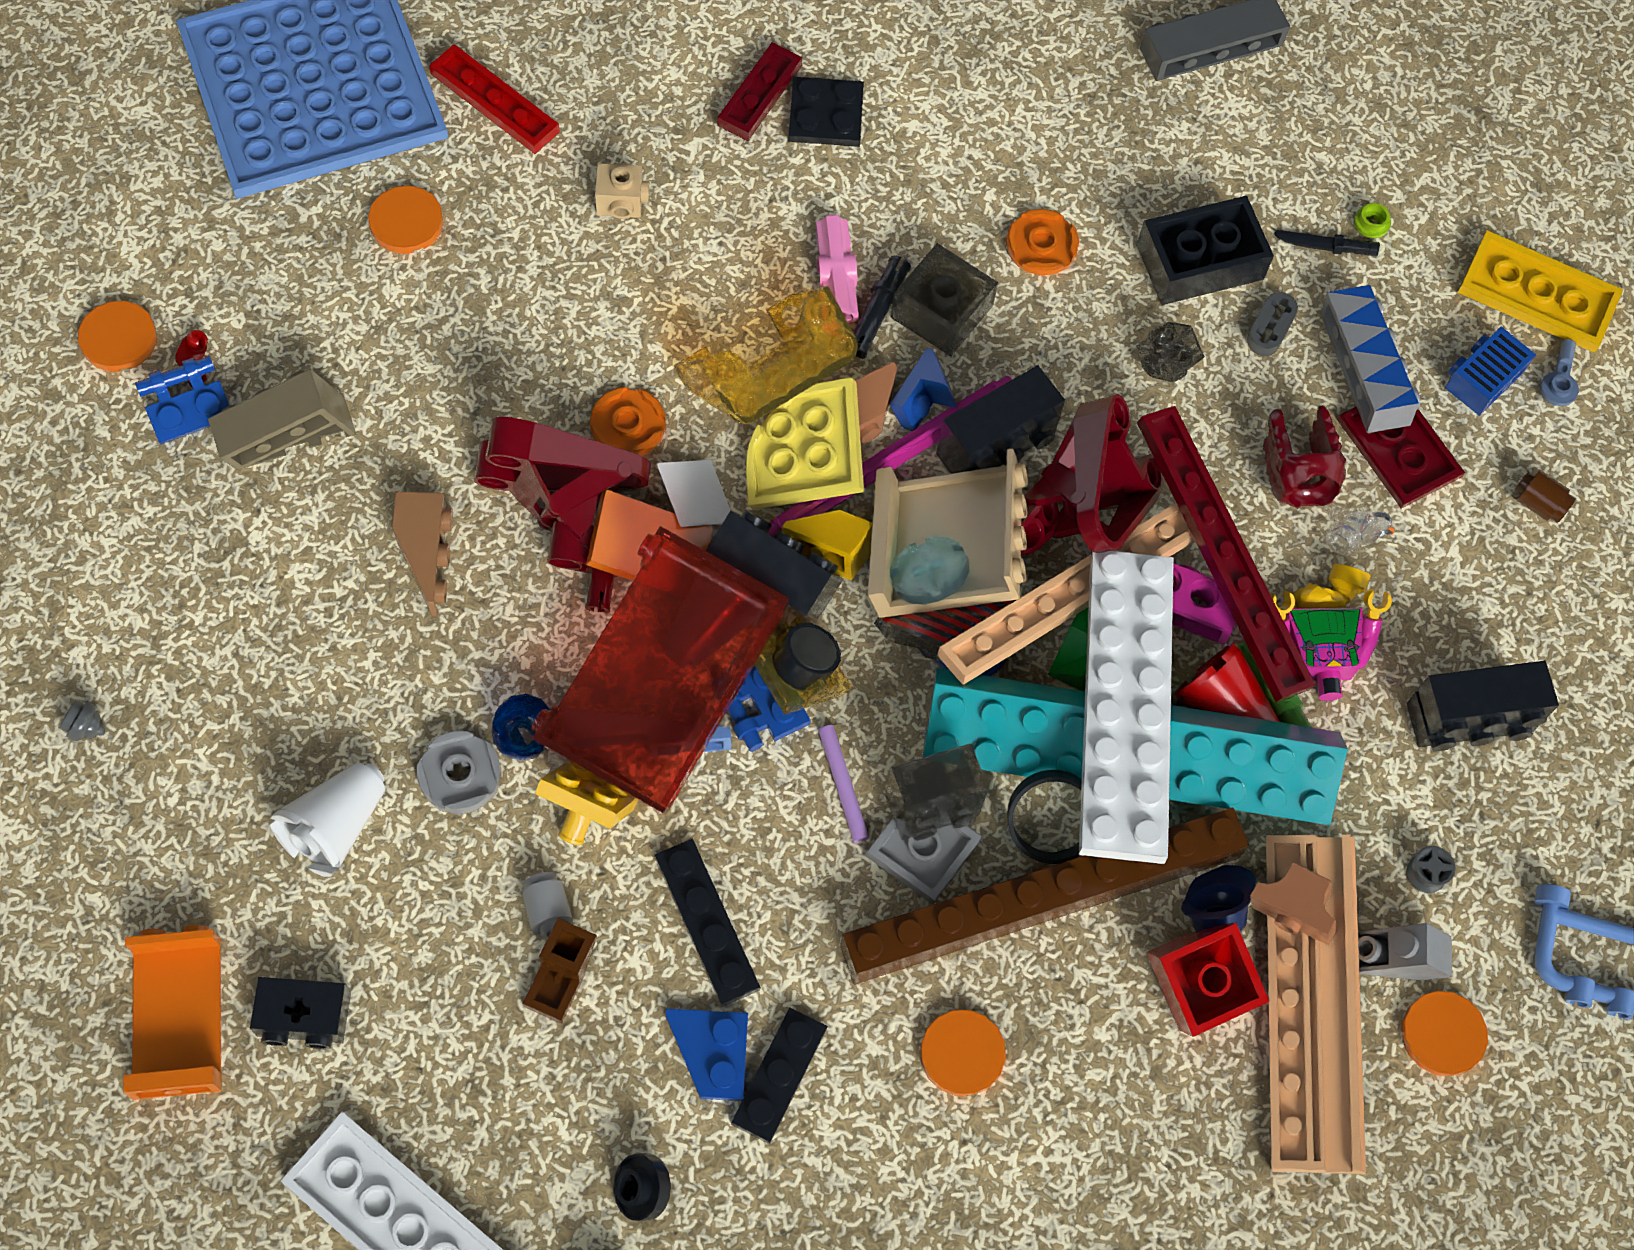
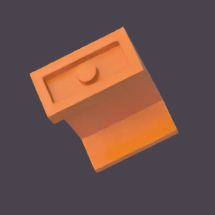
[123,925,222,1100]

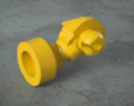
[1293,564,1371,609]

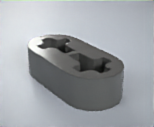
[1247,292,1298,356]

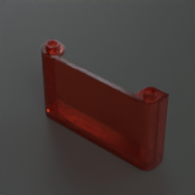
[531,526,789,816]

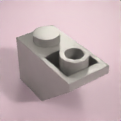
[1358,923,1452,981]

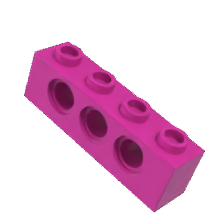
[1090,551,1235,645]

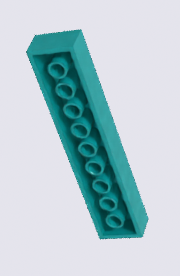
[923,668,1348,825]

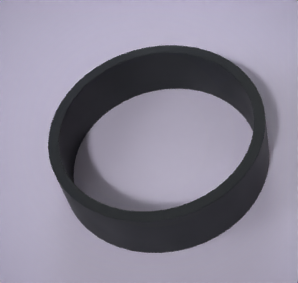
[1007,770,1082,864]

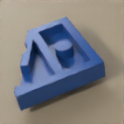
[666,1009,748,1101]

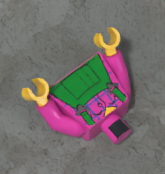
[1270,589,1392,701]

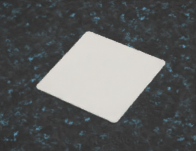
[657,460,730,527]

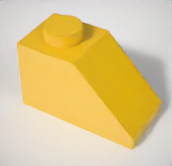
[782,510,873,581]

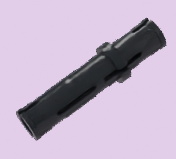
[844,255,911,359]

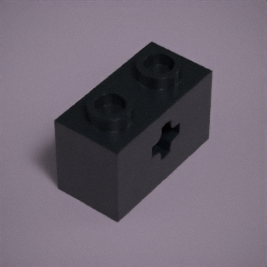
[250,977,351,1050]

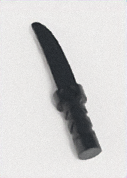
[1274,230,1380,257]

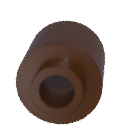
[1514,469,1576,524]

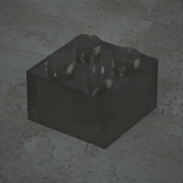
[890,243,998,357]
[885,743,989,841]

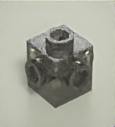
[1136,322,1205,382]

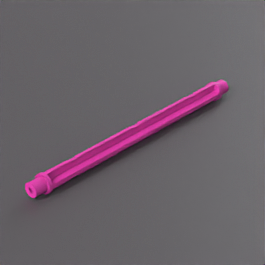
[769,375,1012,535]

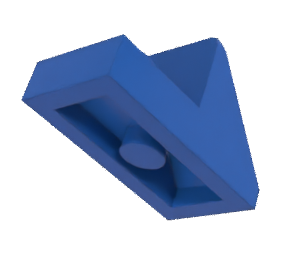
[890,348,958,431]

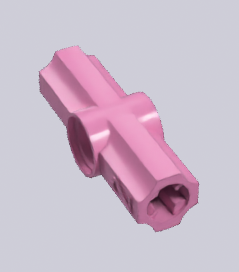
[816,215,859,326]

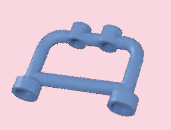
[1534,884,1634,1019]

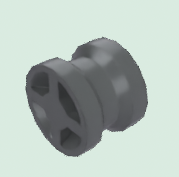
[1406,846,1456,893]

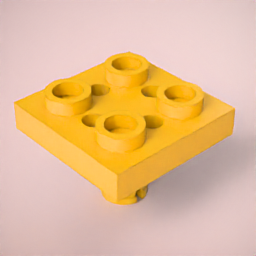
[535,761,640,845]

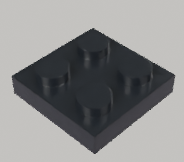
[788,76,864,147]

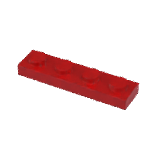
[429,44,560,154]

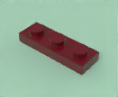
[717,42,803,141]

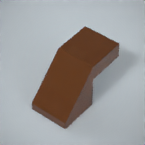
[522,918,597,1024]

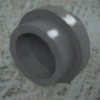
[58,700,105,741]

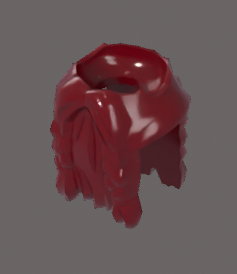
[1263,405,1346,509]

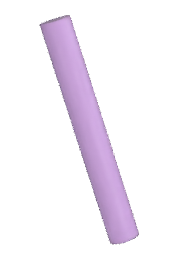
[818,725,869,843]

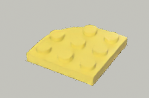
[746,377,864,510]

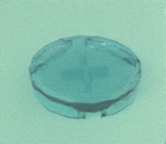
[890,536,970,605]

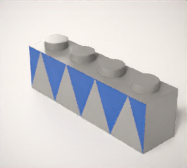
[1321,285,1420,433]

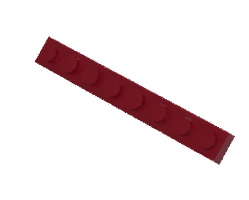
[1137,406,1316,703]

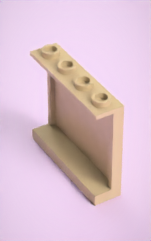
[868,449,1028,618]

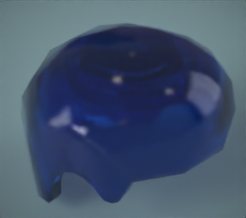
[492,693,554,761]

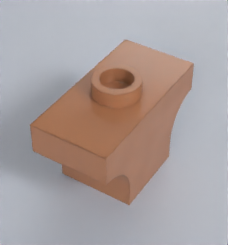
[1250,862,1336,945]

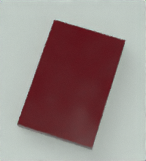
[1337,407,1465,509]

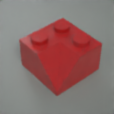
[1146,922,1270,1037]

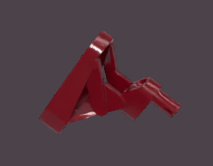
[1021,394,1163,556]
[474,417,651,613]

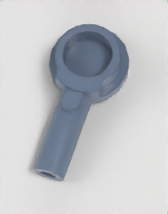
[1540,339,1579,407]

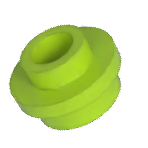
[1354,203,1391,239]

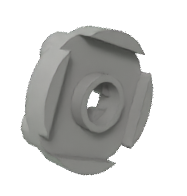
[417,731,501,814]

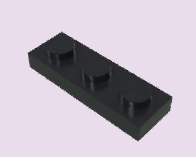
[731,1007,828,1144]

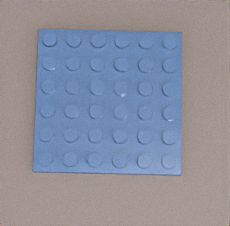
[176,0,449,199]

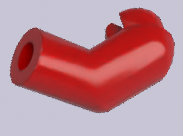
[175,330,208,388]

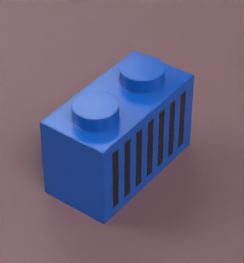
[1445,326,1536,416]

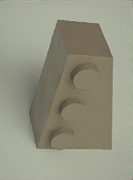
[208,369,357,470]

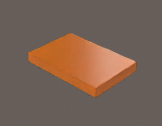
[586,489,713,599]

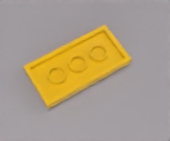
[1457,230,1624,353]

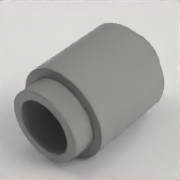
[522,872,573,939]

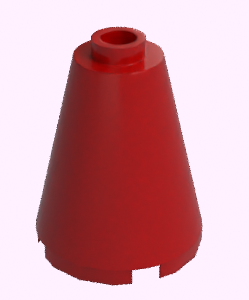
[1173,642,1280,722]

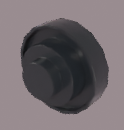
[613,1153,671,1221]

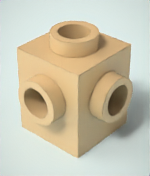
[595,163,650,219]

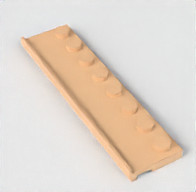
[1266,834,1366,1175]

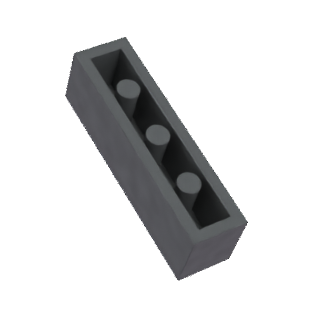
[1140,0,1290,81]

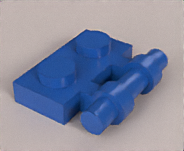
[135,356,230,445]
[713,654,811,752]

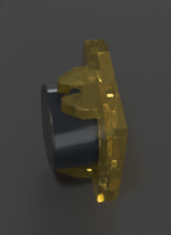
[745,617,852,715]

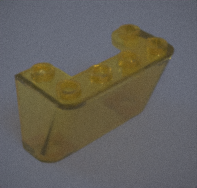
[673,286,858,424]

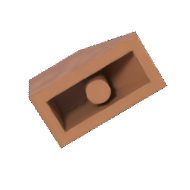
[855,361,898,443]

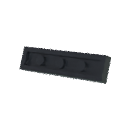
[654,838,761,1007]

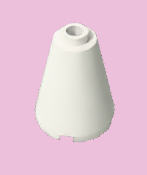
[270,763,385,877]

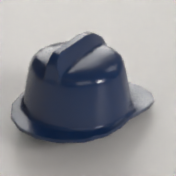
[1181,865,1256,932]

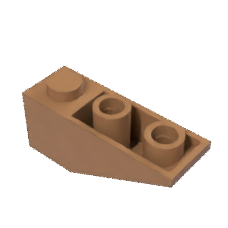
[392,492,453,616]

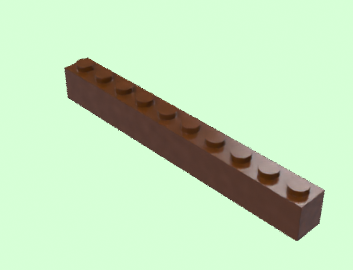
[840,807,1249,985]

